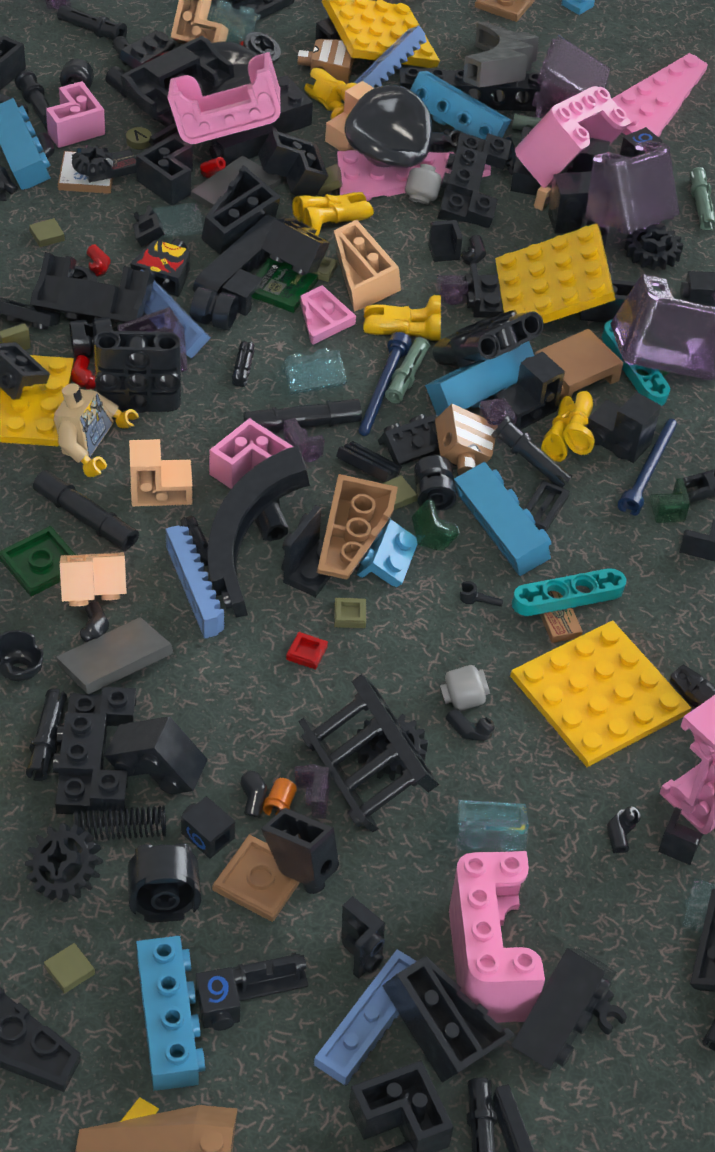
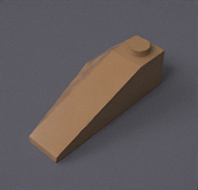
[317,474,398,580]
[75,1105,237,1152]

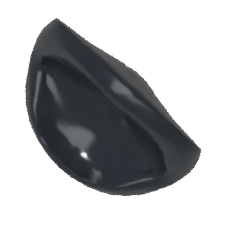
[197,41,257,96]
[344,85,432,168]

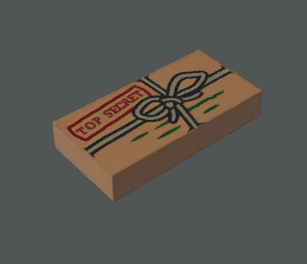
[538,591,583,643]

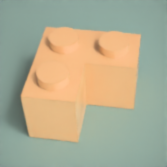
[170,0,229,44]
[325,81,374,151]
[129,439,192,506]
[60,552,127,606]

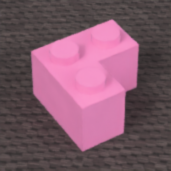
[46,81,105,148]
[209,418,294,489]

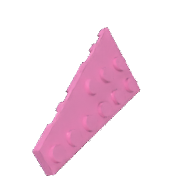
[612,53,708,137]
[337,150,491,201]

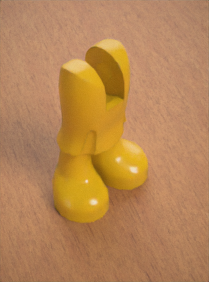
[304,68,357,119]
[292,192,374,236]
[363,295,441,341]
[541,391,595,462]

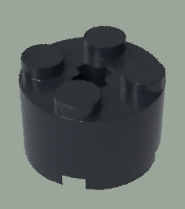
[127,843,201,923]

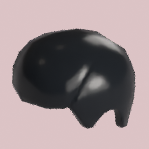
[0,630,44,682]

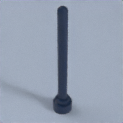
[359,332,412,436]
[618,419,677,516]

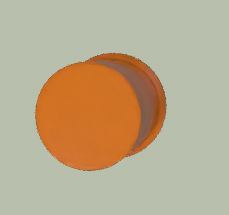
[263,778,297,816]

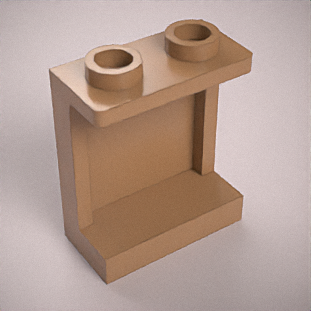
[535,329,623,400]

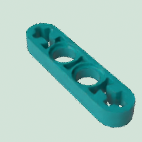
[601,320,670,406]
[511,569,627,616]

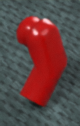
[200,157,226,178]
[87,244,111,276]
[71,355,96,390]

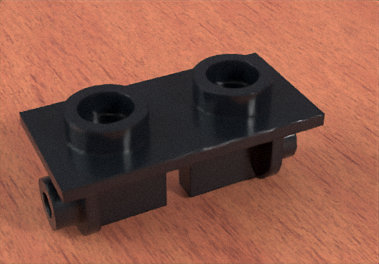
[232,952,308,1001]

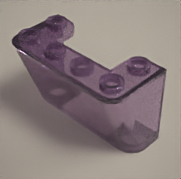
[532,35,611,118]
[585,140,680,234]
[610,274,715,380]

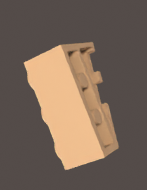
[334,220,401,312]

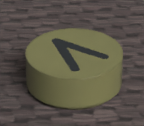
[126,127,152,149]

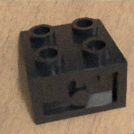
[281,505,331,598]

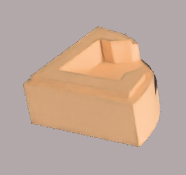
[534,186,552,211]

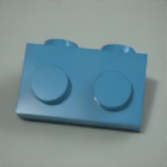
[357,519,419,587]

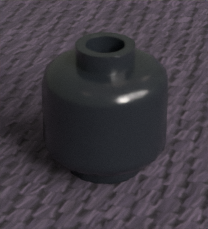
[59,59,94,89]

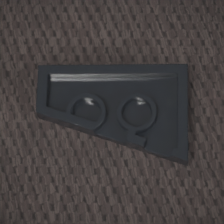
[0,987,81,1092]

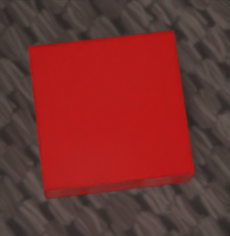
[286,632,328,670]

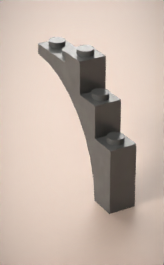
[463,22,539,88]

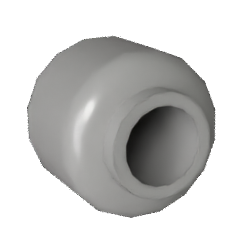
[405,164,442,205]
[440,665,490,711]

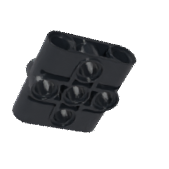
[433,310,544,368]
[94,331,181,413]

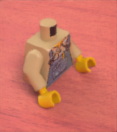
[54,384,139,477]

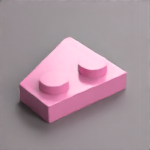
[300,285,356,345]

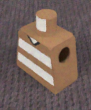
[297,39,354,84]
[435,404,498,475]

